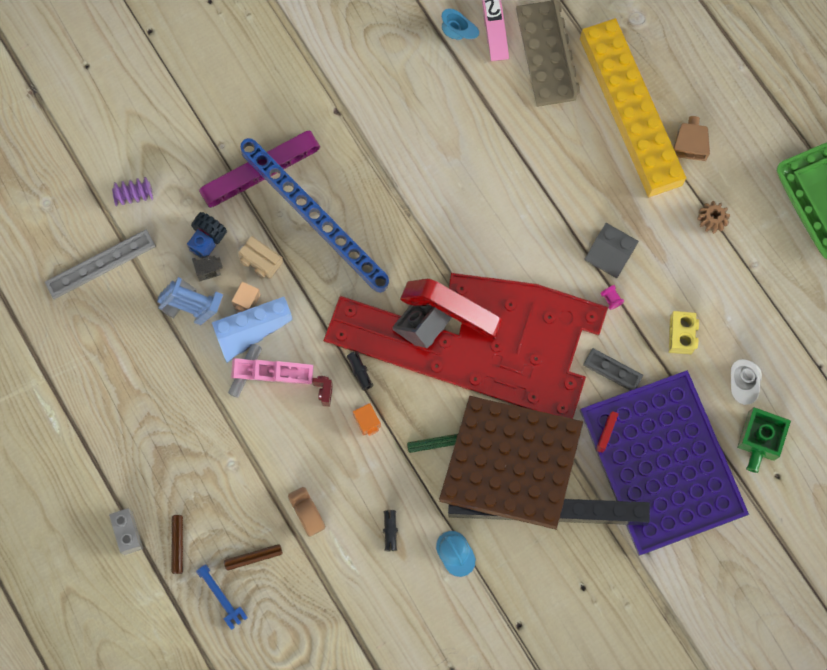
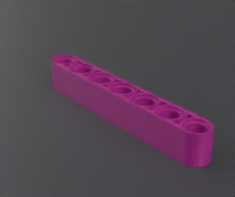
[199,130,321,208]

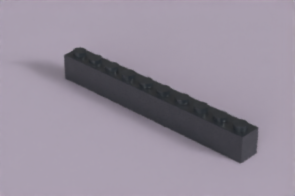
[448,499,650,526]

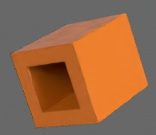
[353,403,381,436]

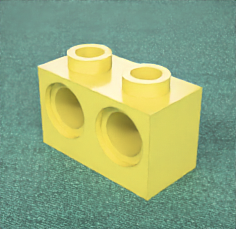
[669,311,699,355]

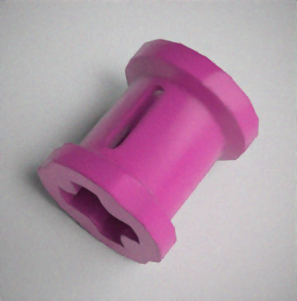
[601,285,625,310]

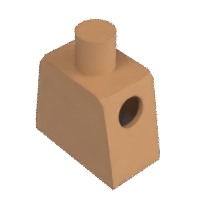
[673,116,710,161]

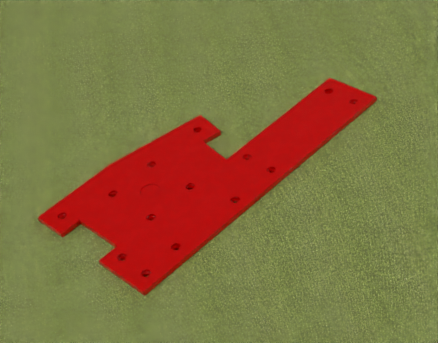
[323,273,608,419]

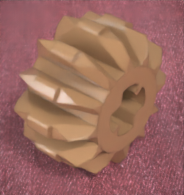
[697,201,730,234]

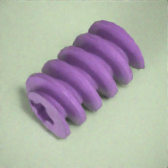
[112,177,153,207]

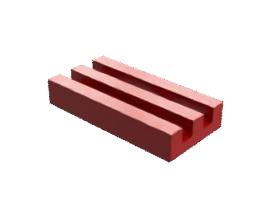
[596,411,619,453]

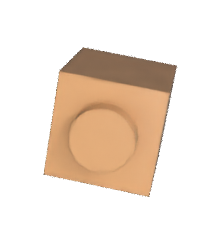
[232,282,261,312]

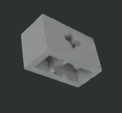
[109,508,143,555]

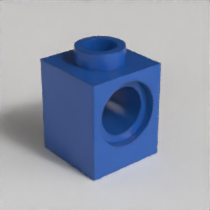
[187,229,216,261]

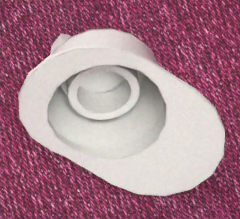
[731,359,762,405]

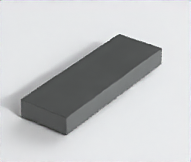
[583,348,644,391]

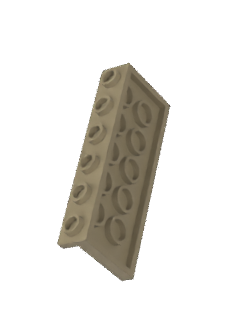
[516,0,580,107]

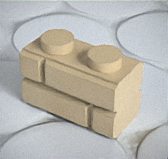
[238,236,283,279]

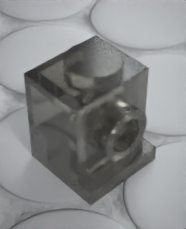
[192,255,223,282]

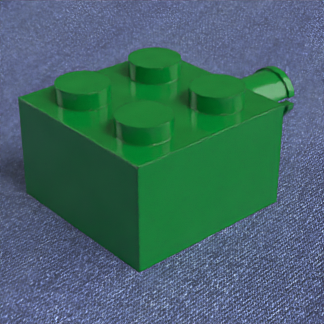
[737,407,791,473]

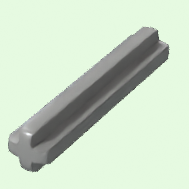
[228,344,262,398]

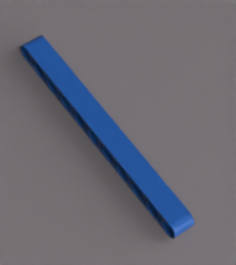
[240,138,389,293]

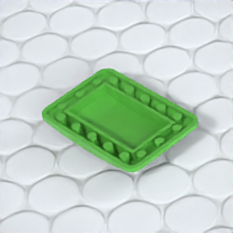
[776,142,827,259]

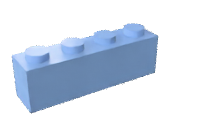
[212,296,292,363]

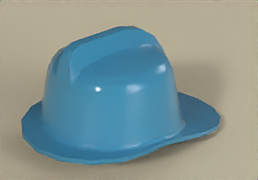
[441,9,479,40]
[436,531,476,577]

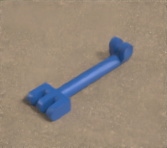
[196,565,248,630]

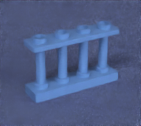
[157,277,223,325]

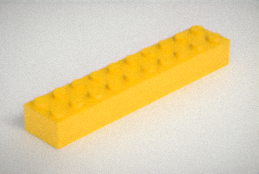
[580,18,686,198]

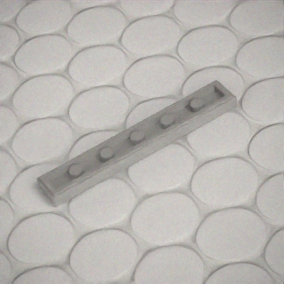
[45,229,156,300]

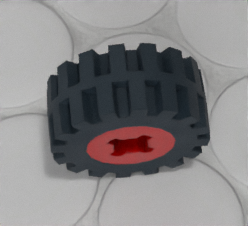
[191,212,227,244]

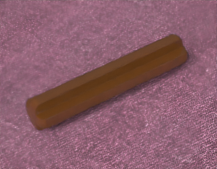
[171,515,183,574]
[224,544,283,571]

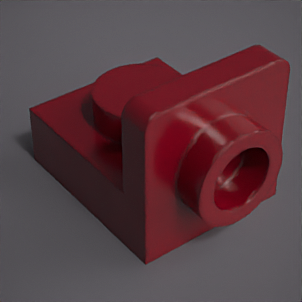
[312,376,333,407]

